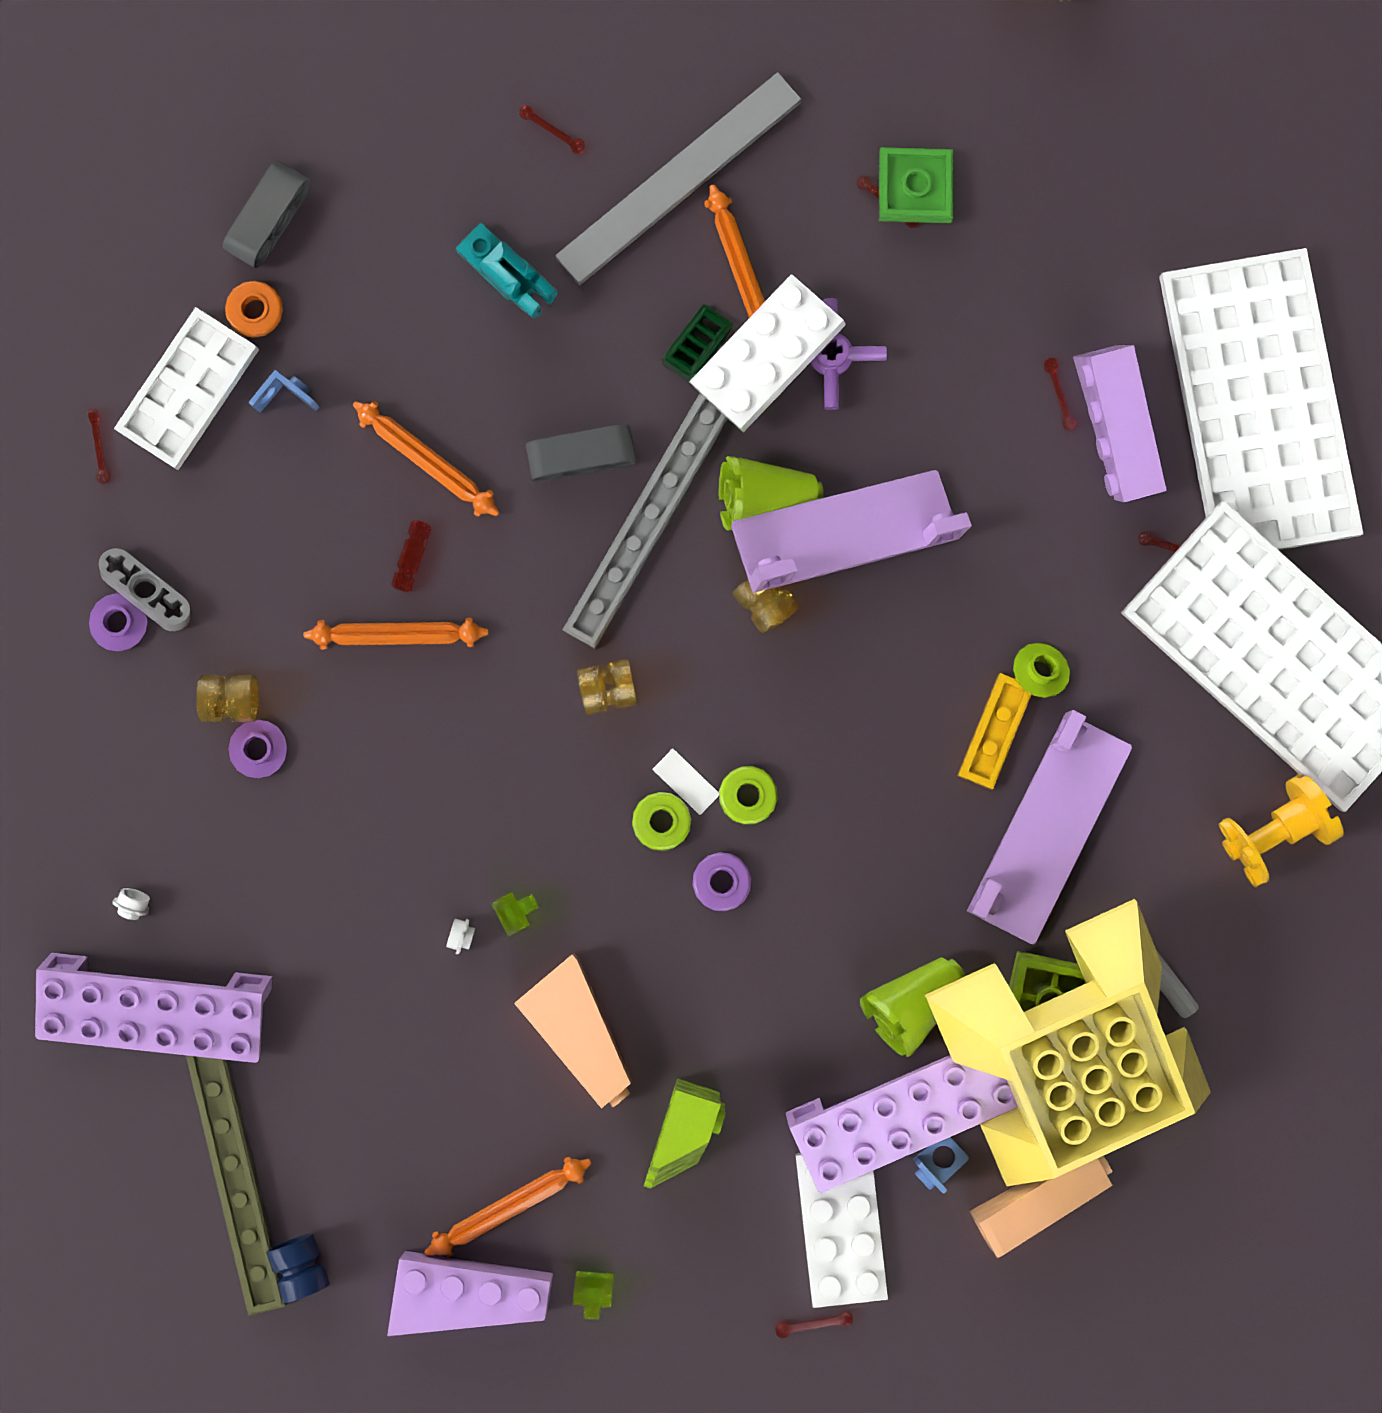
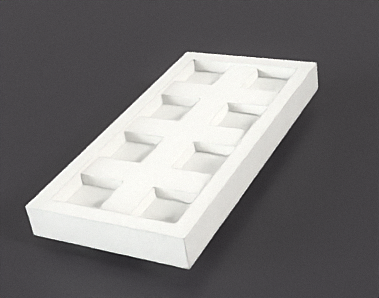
[689,274,846,433]
[114,307,259,470]
[795,1153,888,1308]

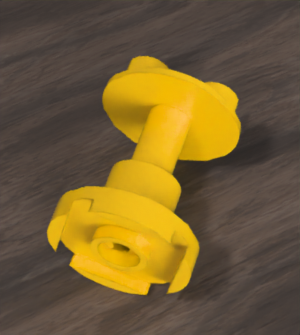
[1219,774,1344,887]

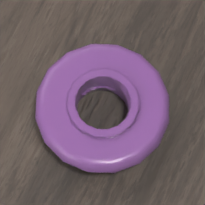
[89,593,148,651]
[228,719,287,778]
[692,852,752,911]

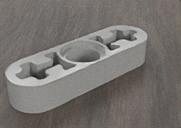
[99,548,190,631]

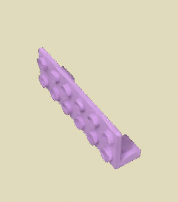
[731,470,972,593]
[967,710,1132,944]
[35,953,272,1063]
[785,1055,1018,1193]

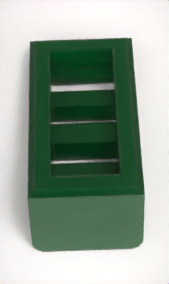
[662,304,734,384]

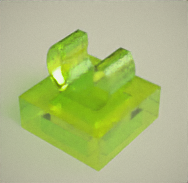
[491,892,538,937]
[573,1271,614,1320]

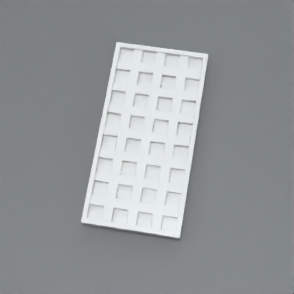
[1159,248,1363,550]
[1121,501,1382,812]

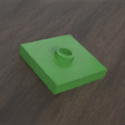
[879,147,953,223]

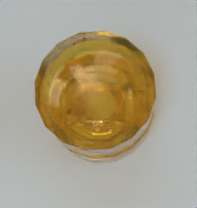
[732,579,801,635]
[577,658,637,716]
[197,674,259,722]

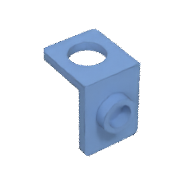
[249,370,320,413]
[913,1137,969,1194]

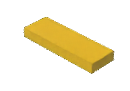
[957,673,1031,790]

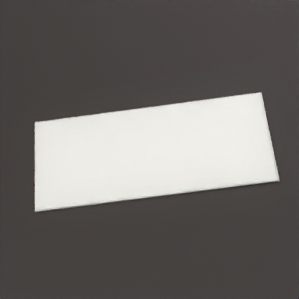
[652,748,719,815]

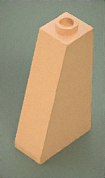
[514,953,632,1108]
[970,1156,1113,1258]

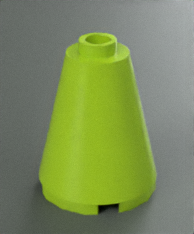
[718,456,823,531]
[860,957,965,1057]

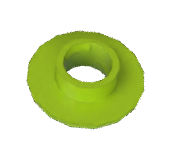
[1013,643,1070,698]
[719,766,778,825]
[632,792,691,851]

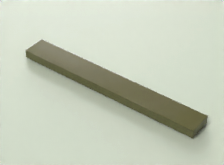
[186,1055,287,1316]

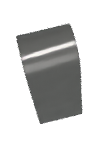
[223,160,311,269]
[525,424,637,482]

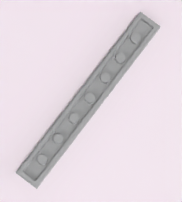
[555,72,801,286]
[562,393,728,649]

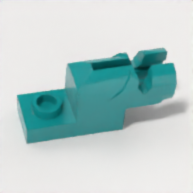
[455,223,558,319]

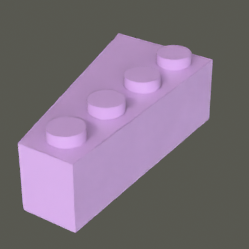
[1073,345,1167,502]
[387,1251,553,1336]

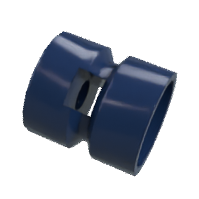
[266,1233,330,1303]

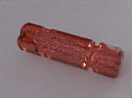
[391,520,431,592]

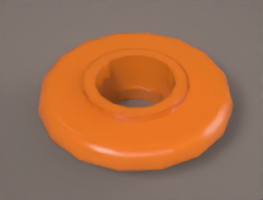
[225,280,283,338]

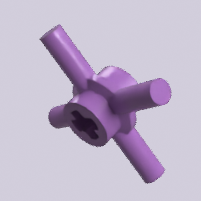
[810,298,887,410]

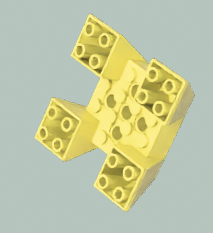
[925,899,1211,1186]

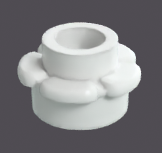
[113,888,150,920]
[446,918,475,954]

